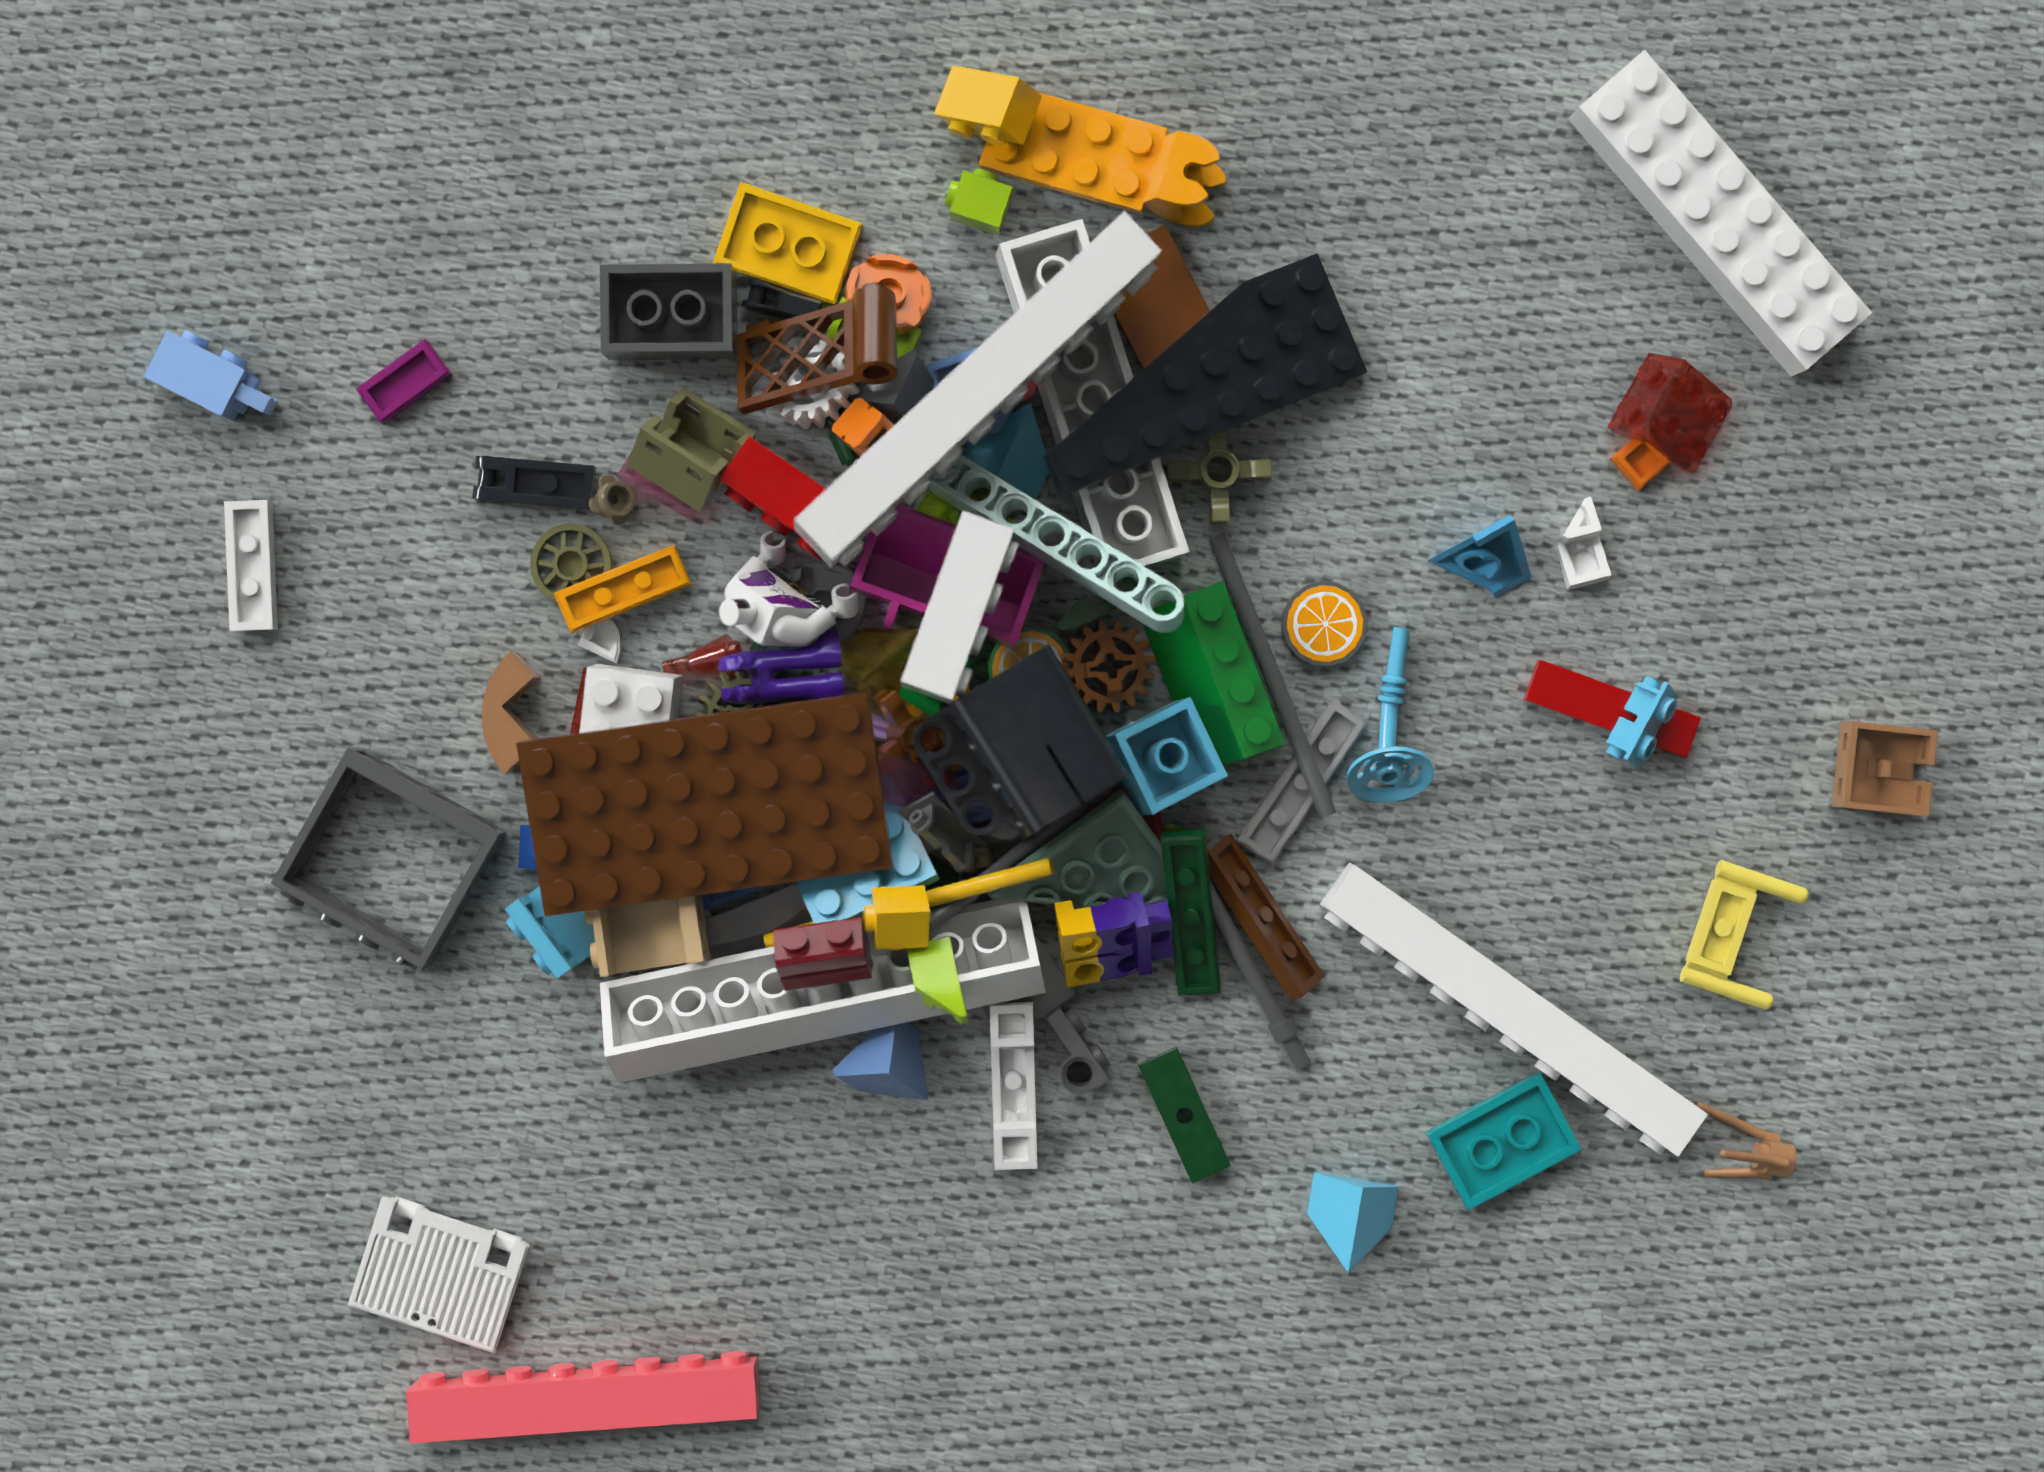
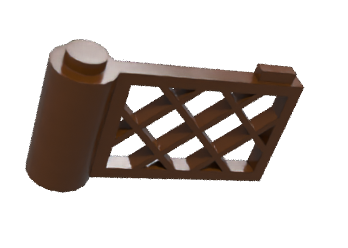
[737,283,898,414]

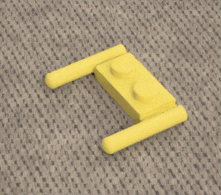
[1680,860,1809,1010]

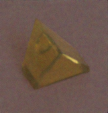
[840,628,919,718]

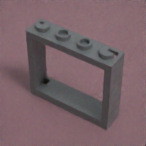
[271,747,507,970]

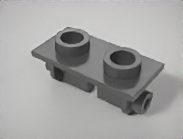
[899,792,987,873]

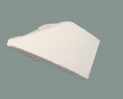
[1556,497,1611,591]

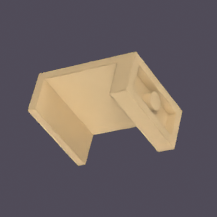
[584,895,711,977]

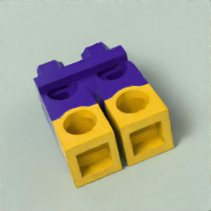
[1054,892,1174,988]

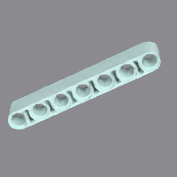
[928,455,1184,633]

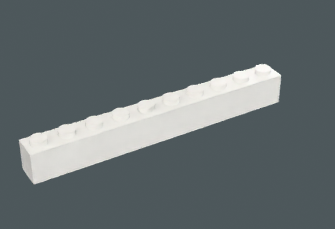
[1320,863,1708,1157]

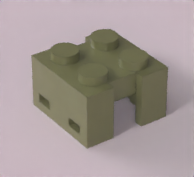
[627,387,756,512]

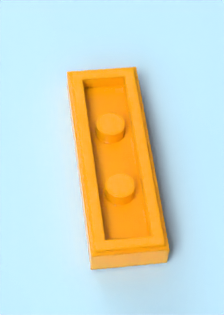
[554,544,691,634]

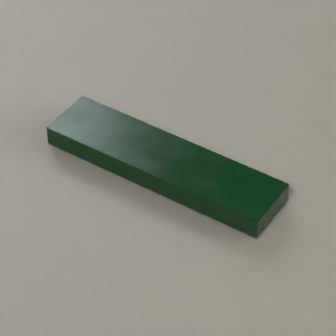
[1161,829,1221,996]

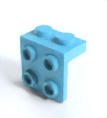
[504,886,595,979]

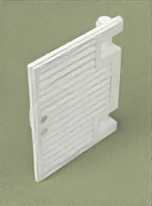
[348,1196,530,1354]

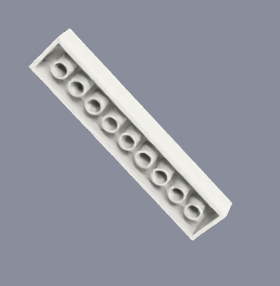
[794,211,1161,568]
[600,897,1046,1083]

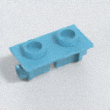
[1605,676,1677,770]

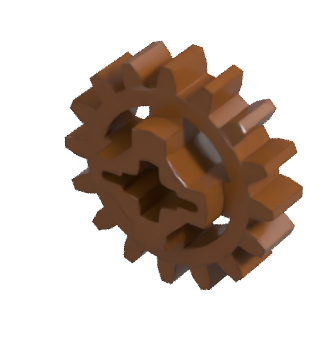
[1061,620,1155,713]

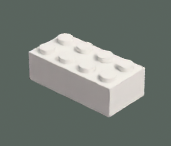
[901,511,1019,704]
[579,664,683,733]

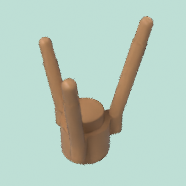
[1697,1102,1796,1180]

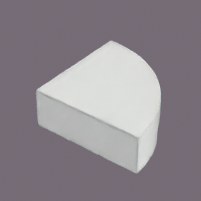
[577,618,622,664]

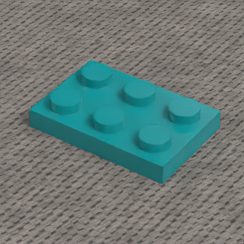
[1425,1071,1582,1210]

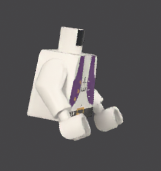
[719,531,859,647]

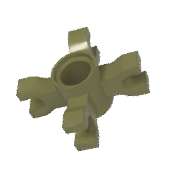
[1165,430,1272,524]

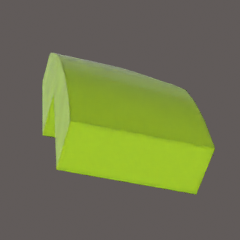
[907,936,969,1024]

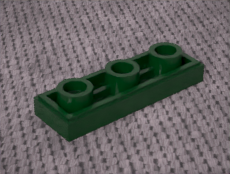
[1138,1046,1231,1184]

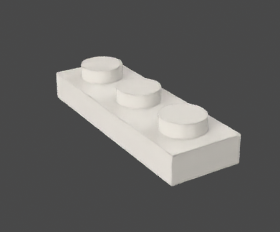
[224,500,278,632]

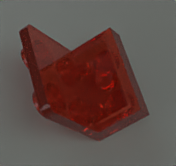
[1607,353,1732,473]

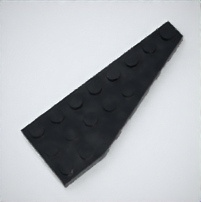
[1043,253,1367,498]

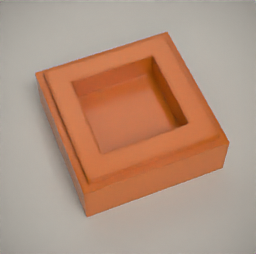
[1610,430,1672,491]

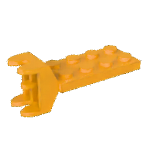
[978,92,1226,227]

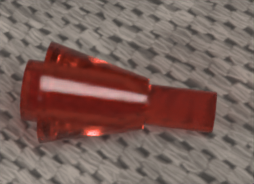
[662,634,743,676]

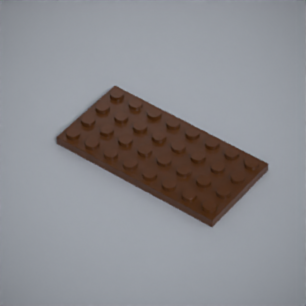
[516,691,894,917]

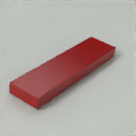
[1523,660,1701,758]

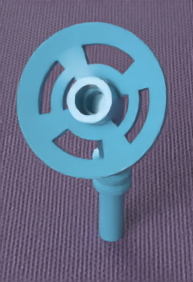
[1347,627,1434,803]

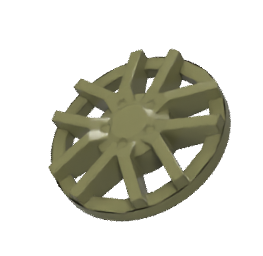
[530,524,612,602]

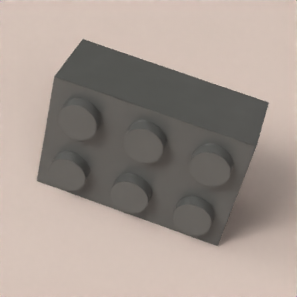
[600,263,738,360]

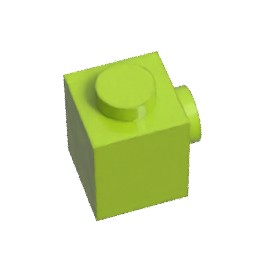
[944,169,1013,236]

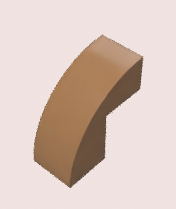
[482,651,541,774]

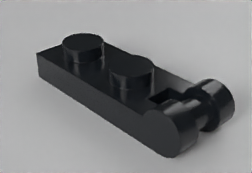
[472,456,597,510]

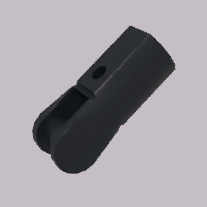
[741,279,823,320]

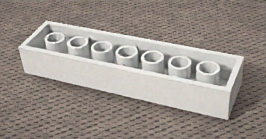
[1568,50,1872,377]
[995,219,1189,568]

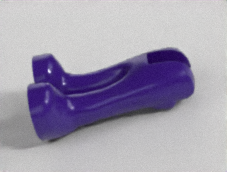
[719,629,844,704]

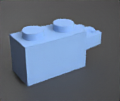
[143,330,278,421]

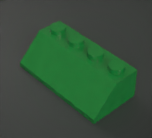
[1142,581,1285,766]

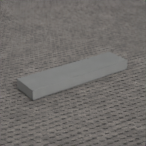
[1236,699,1368,865]

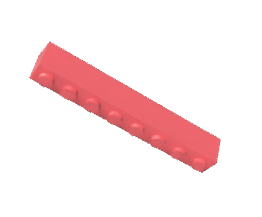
[406,1351,761,1444]

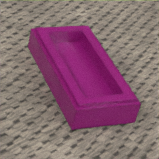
[356,339,453,425]

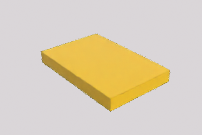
[713,182,863,305]

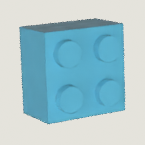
[1105,697,1228,815]

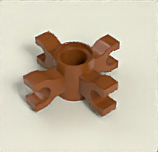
[872,688,954,781]

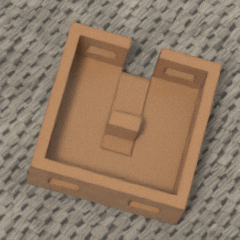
[1831,721,1938,817]

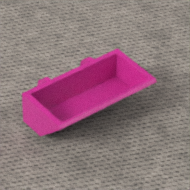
[850,504,1045,650]

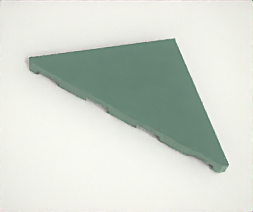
[987,789,1168,907]

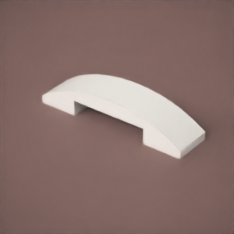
[989,1002,1038,1170]

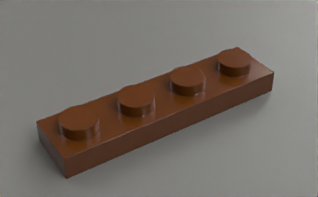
[1207,833,1325,1001]

